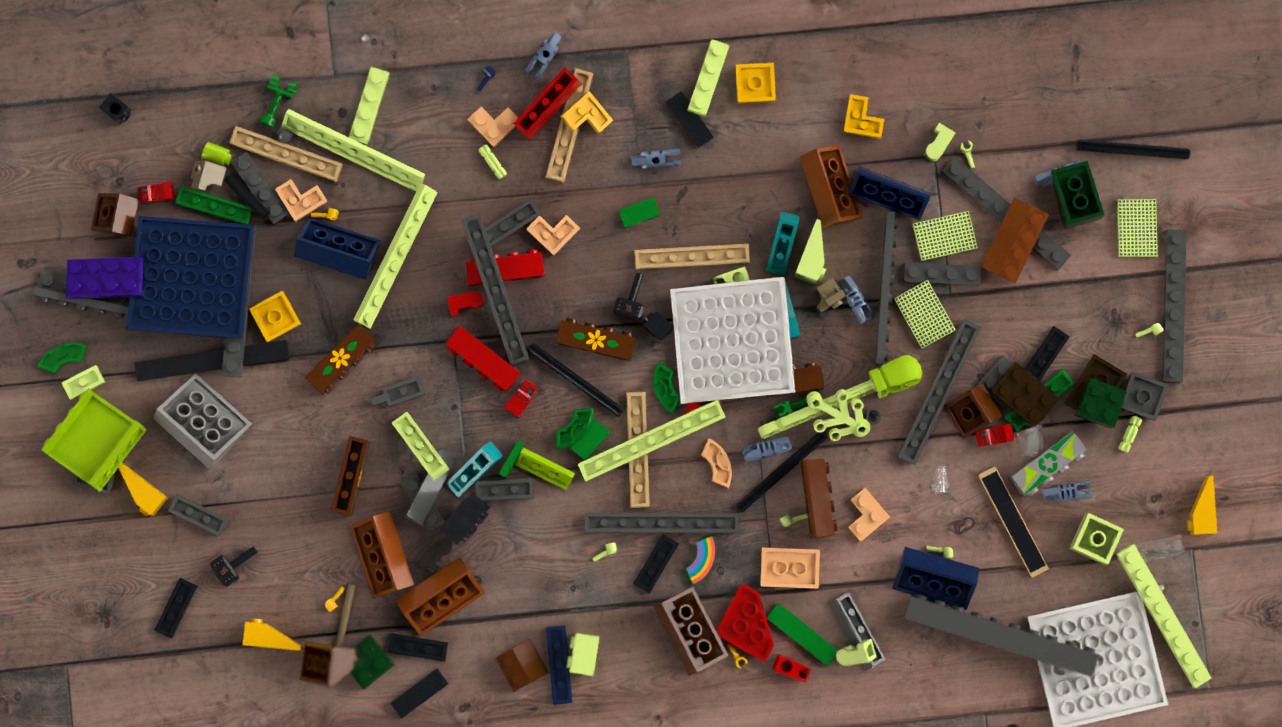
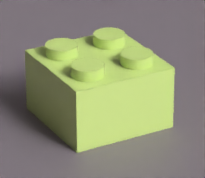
[1069,513,1124,565]
[567,633,600,676]

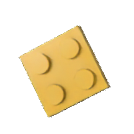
[735,63,776,104]
[249,290,302,343]

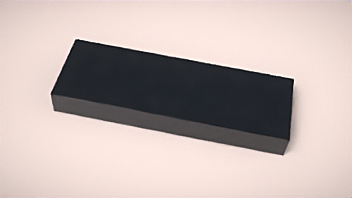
[666,91,714,149]
[1025,326,1070,381]
[633,534,679,593]
[154,578,198,638]
[388,633,449,662]
[390,668,449,719]

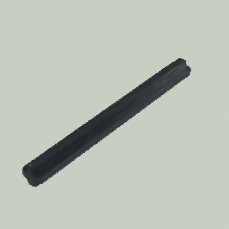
[1076,139,1190,159]
[528,343,624,417]
[736,432,827,512]

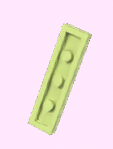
[687,40,730,117]
[349,67,390,145]
[392,412,449,480]

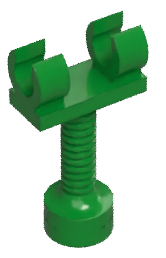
[259,75,298,128]
[770,390,821,419]

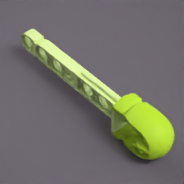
[758,355,922,439]

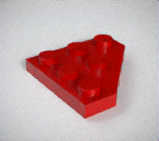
[716,583,774,662]

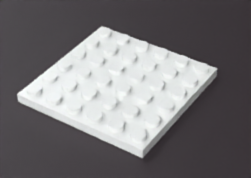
[670,277,795,404]
[1027,591,1168,727]

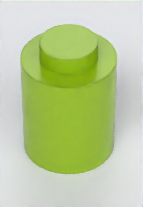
[201,142,232,167]

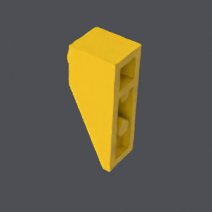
[118,463,168,517]
[1186,475,1217,535]
[243,618,303,651]

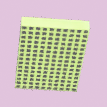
[1117,199,1158,257]
[912,211,977,261]
[894,280,956,349]

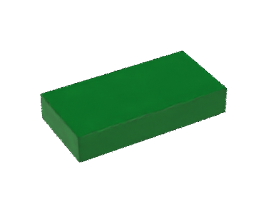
[618,197,660,229]
[571,420,610,461]
[499,441,525,478]

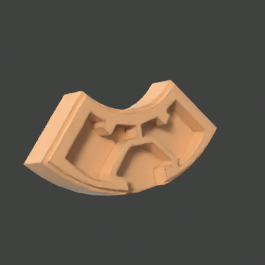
[701,438,732,489]

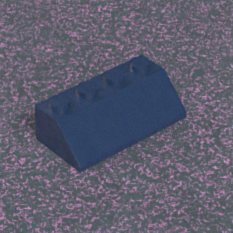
[848,166,931,221]
[294,217,381,280]
[892,547,979,610]

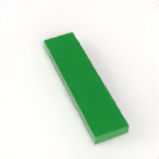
[175,186,253,225]
[1004,369,1075,432]
[766,603,838,666]

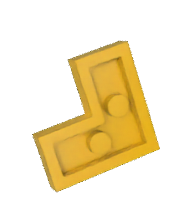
[560,91,613,133]
[843,94,884,139]

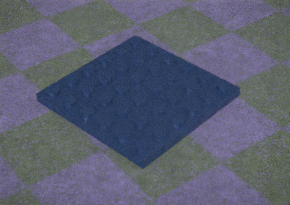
[126,216,254,339]

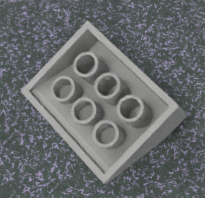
[153,373,252,469]

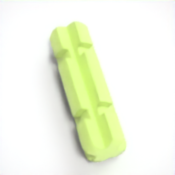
[479,145,507,179]
[1118,416,1142,453]

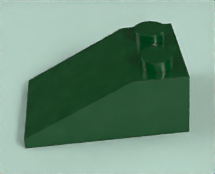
[1051,161,1105,229]

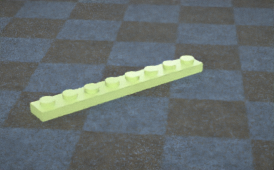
[281,109,425,192]
[353,183,438,329]
[578,400,726,482]
[1116,544,1211,688]

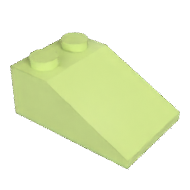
[794,219,826,285]

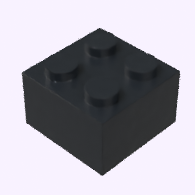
[440,493,490,545]

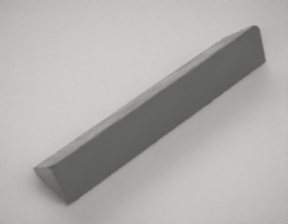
[404,448,456,526]
[829,592,886,670]

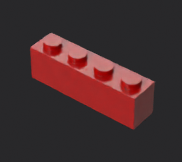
[513,67,582,140]
[465,250,545,287]
[446,326,521,392]

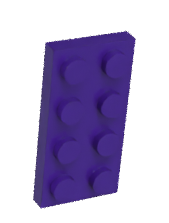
[66,257,143,299]

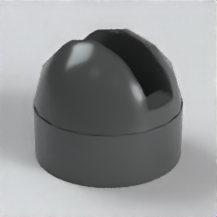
[277,127,293,143]
[866,408,882,424]

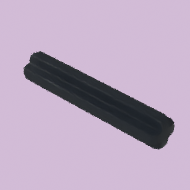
[224,174,268,219]

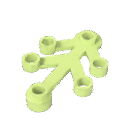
[806,389,871,441]

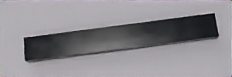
[135,340,290,382]

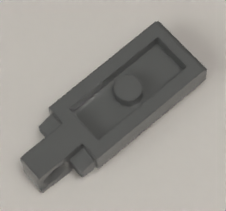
[370,376,425,407]

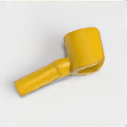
[311,208,339,221]
[325,586,345,612]
[727,643,747,669]

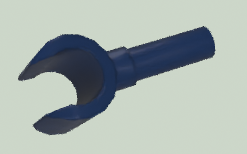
[477,65,495,92]

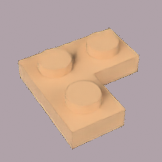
[467,107,518,148]
[275,179,328,222]
[526,215,580,256]
[848,488,890,542]

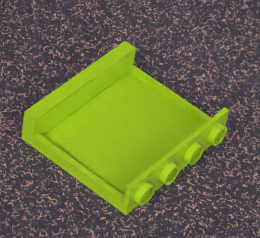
[41,388,147,492]

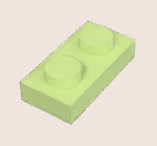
[62,365,106,400]

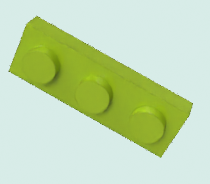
[515,447,575,491]

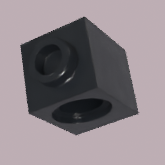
[99,93,132,125]
[643,311,674,342]

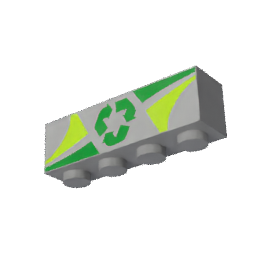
[1009,431,1087,496]

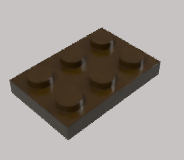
[1064,354,1127,411]
[990,362,1060,428]

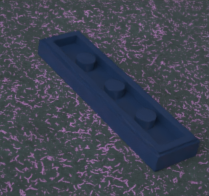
[546,625,573,705]

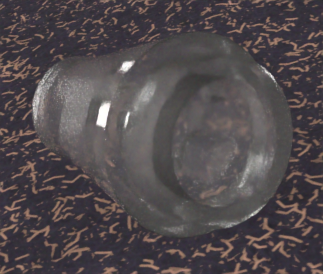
[930,466,949,495]

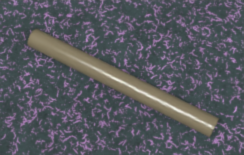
[335,584,356,647]

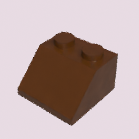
[91,193,139,236]
[944,383,1002,438]
[495,639,548,692]

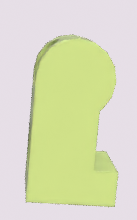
[925,123,955,162]
[712,266,750,284]
[836,639,876,666]

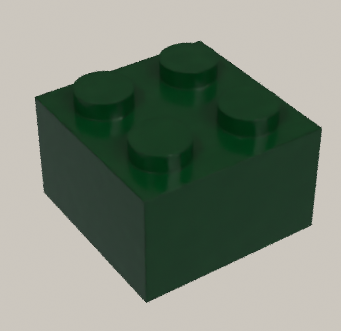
[1074,378,1127,429]
[349,635,396,690]

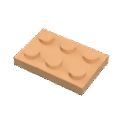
[760,548,820,589]

